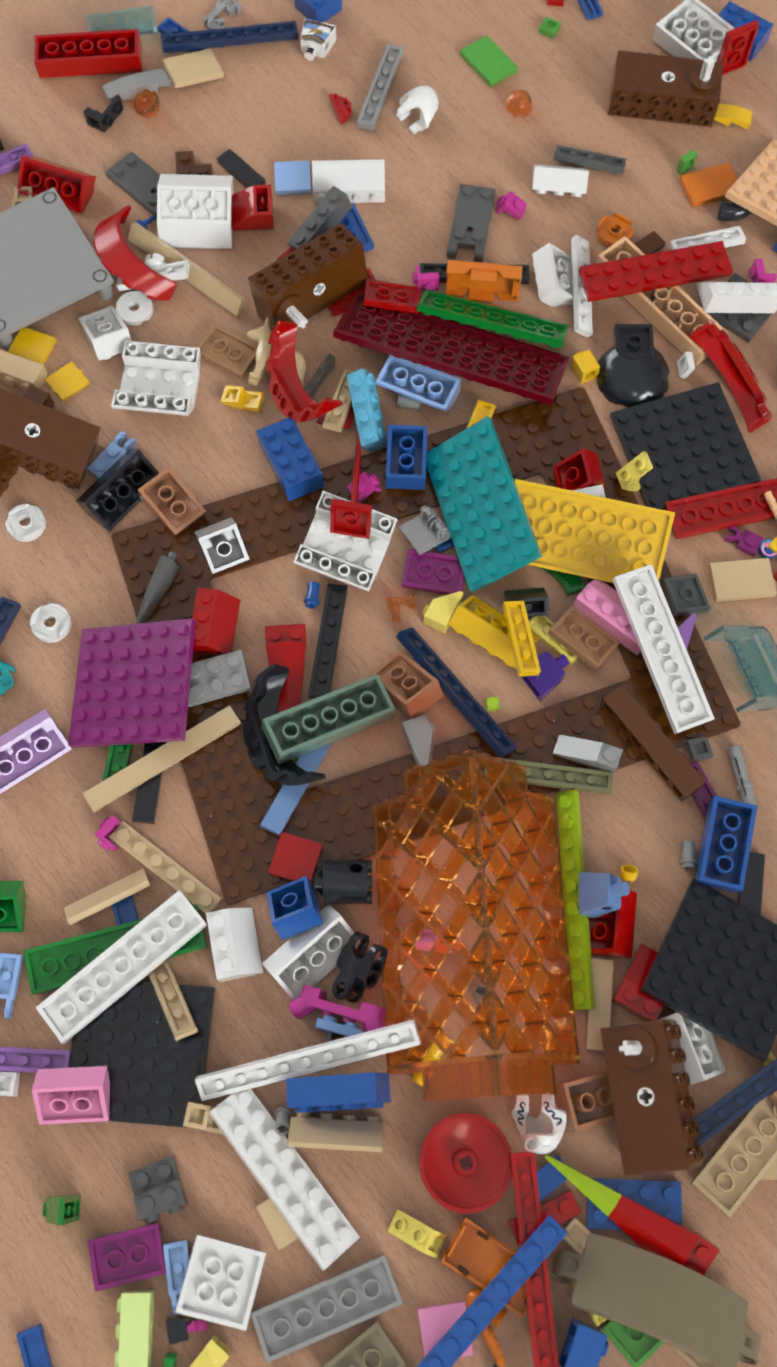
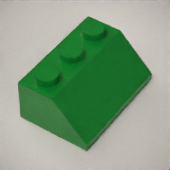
[0,881,26,932]

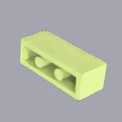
[114,1290,155,1367]

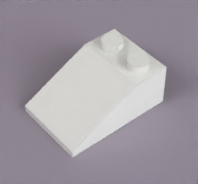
[78,305,132,361]

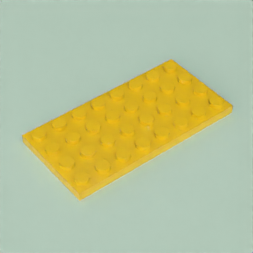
[515,479,675,583]

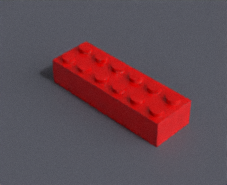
[34,29,143,78]

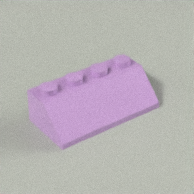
[0,709,72,794]

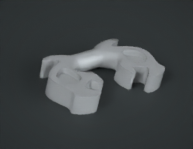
[203,0,242,30]

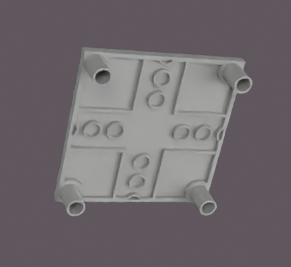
[0,187,114,350]

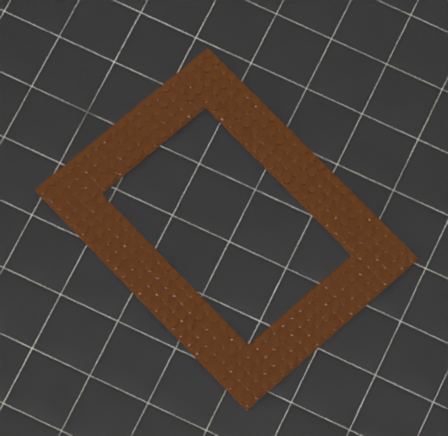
[111,387,740,905]

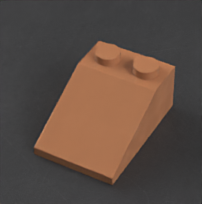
[138,467,207,536]
[369,651,443,719]
[548,1071,615,1133]

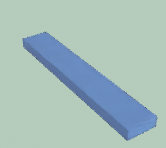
[260,743,332,836]

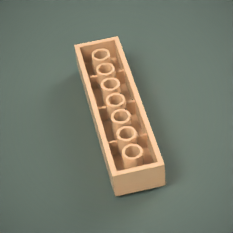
[596,236,728,366]

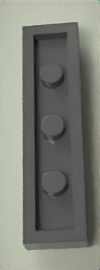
[554,145,626,174]

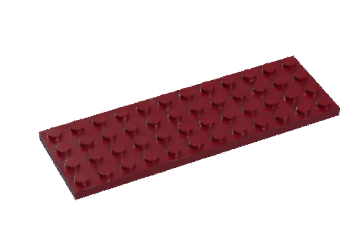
[333,291,569,405]

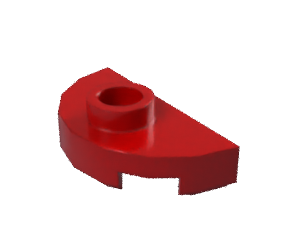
[329,93,352,125]

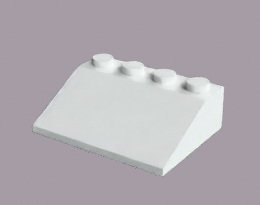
[653,0,735,61]

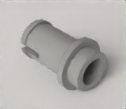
[397,394,421,411]
[680,841,697,869]
[274,1106,292,1136]

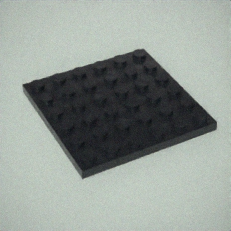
[610,382,761,510]
[640,878,777,1062]
[69,981,216,1128]

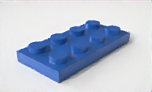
[586,1178,682,1230]

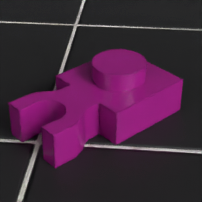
[724,526,764,557]

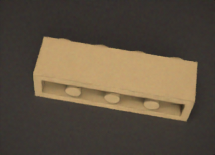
[0,350,48,391]

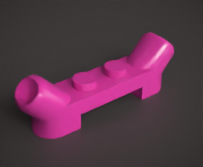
[289,985,387,1032]

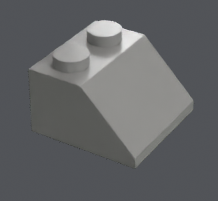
[195,517,249,574]

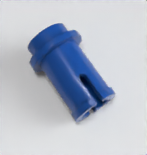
[303,582,320,609]

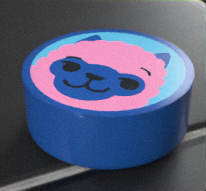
[758,539,777,560]

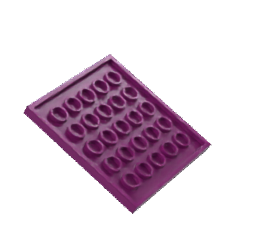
[68,619,196,748]

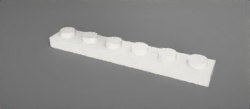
[571,235,593,338]

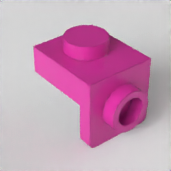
[496,191,527,221]
[749,258,777,283]
[412,265,439,291]
[347,472,382,503]
[95,815,121,852]

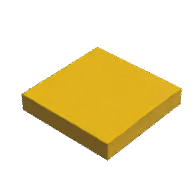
[8,327,57,365]

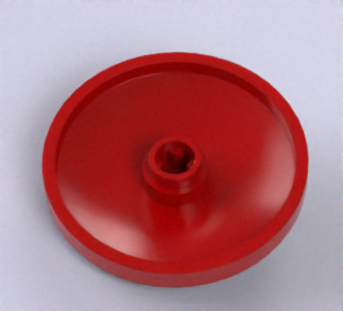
[419,1113,512,1213]

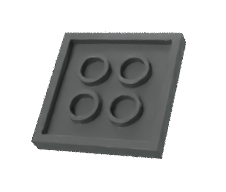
[708,273,773,343]

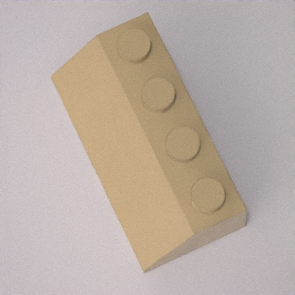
[287,1113,384,1152]

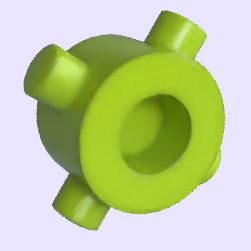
[484,696,500,712]

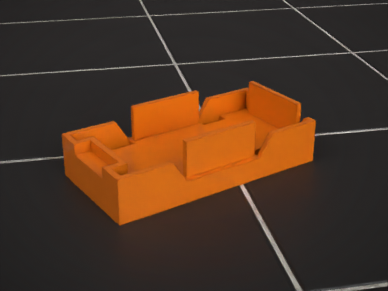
[445,260,522,302]
[440,1216,527,1318]

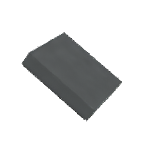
[660,574,711,617]

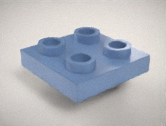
[315,1015,363,1042]

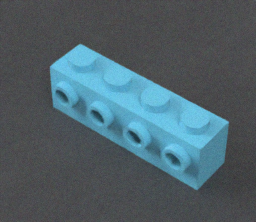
[346,368,387,452]

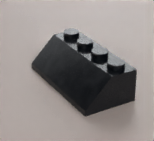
[76,448,159,532]

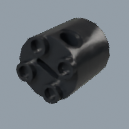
[315,860,372,904]

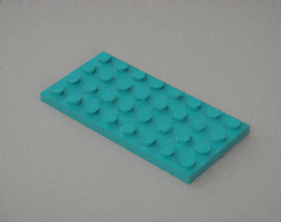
[426,416,542,593]

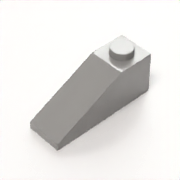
[402,714,436,783]
[552,734,623,774]

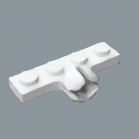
[670,226,746,250]
[116,253,190,291]

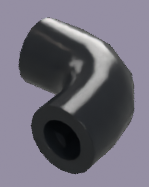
[717,201,752,221]

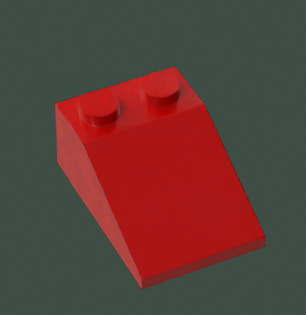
[612,943,664,1022]

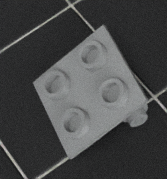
[399,505,451,555]

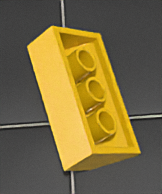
[448,595,540,668]

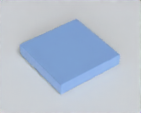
[274,160,311,195]

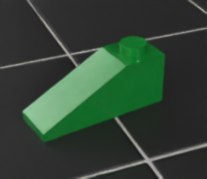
[43,1195,81,1225]

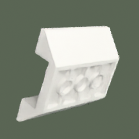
[157,174,233,249]
[111,340,201,416]
[293,491,398,592]

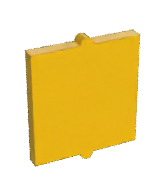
[45,361,90,402]

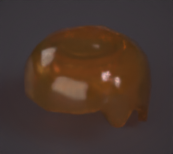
[133,89,160,118]
[505,90,533,117]

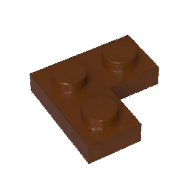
[175,151,213,175]

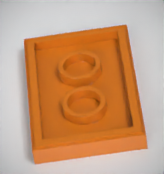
[679,162,738,207]

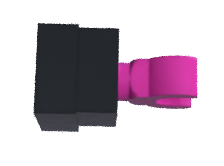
[166,1316,207,1345]

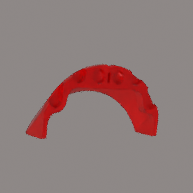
[93,205,177,301]
[689,319,772,433]
[266,320,343,422]

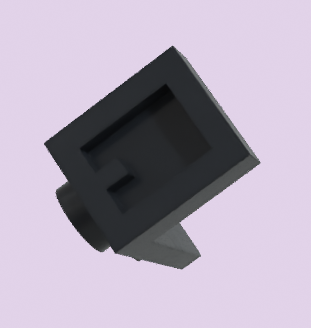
[84,95,124,133]

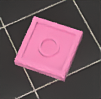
[418,1301,473,1358]

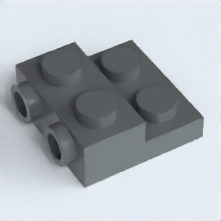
[128,1156,188,1223]

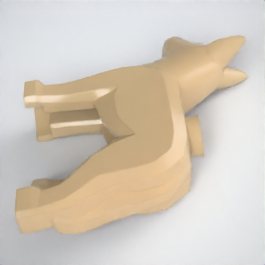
[246,317,306,388]

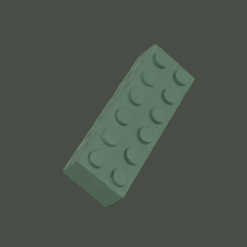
[262,674,396,764]

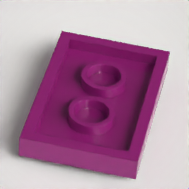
[402,549,465,595]
[88,1223,166,1292]

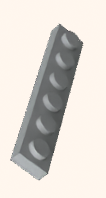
[357,44,404,131]

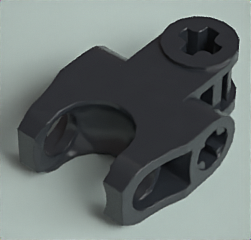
[332,931,388,1003]

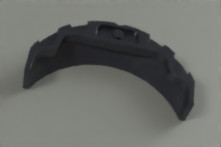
[243,664,326,786]

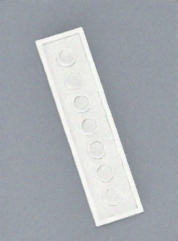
[612,564,715,734]
[36,890,207,1044]
[208,1089,360,1271]

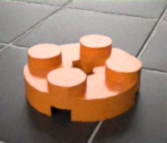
[597,214,634,247]

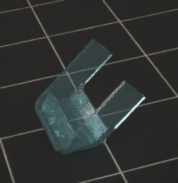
[704,625,777,713]

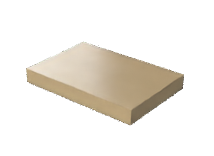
[162,48,224,88]
[709,558,777,602]

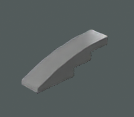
[102,69,174,101]

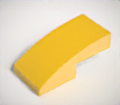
[714,104,752,130]
[221,385,265,412]

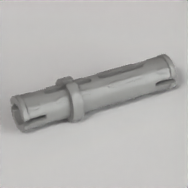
[727,745,758,806]

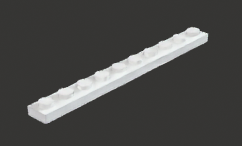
[195,1019,421,1101]

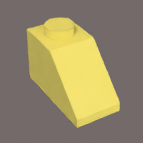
[422,591,464,634]

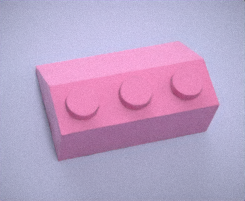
[32,1066,110,1125]

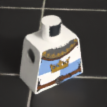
[301,18,336,61]

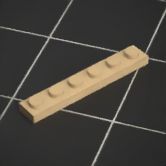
[109,821,222,915]

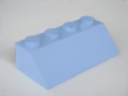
[375,355,461,412]

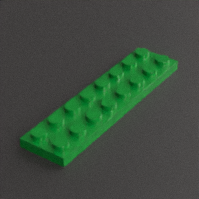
[417,289,569,348]
[23,904,207,995]

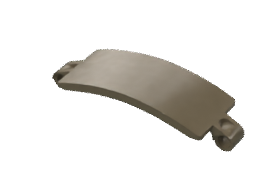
[551,1234,761,1367]

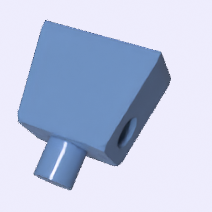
[579,872,630,918]

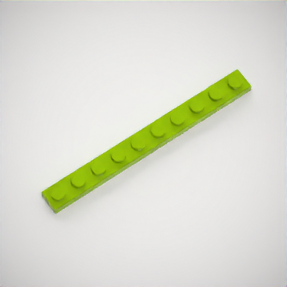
[556,789,595,1011]

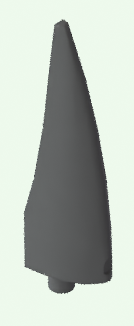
[136,551,179,624]

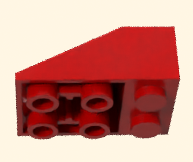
[231,184,274,231]

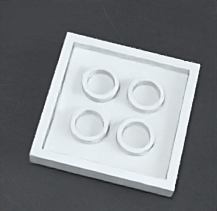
[175,1235,266,1331]

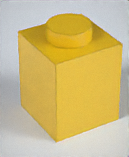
[570,349,600,384]

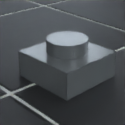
[685,737,714,762]

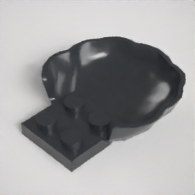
[597,324,669,407]

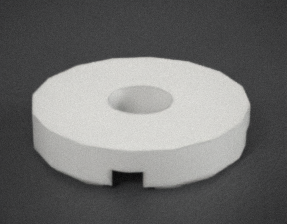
[116,291,153,326]
[5,504,46,542]
[30,603,72,643]

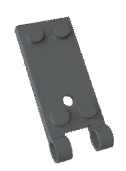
[105,151,160,218]
[447,184,495,262]

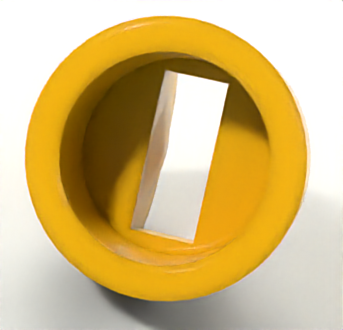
[620,864,638,883]

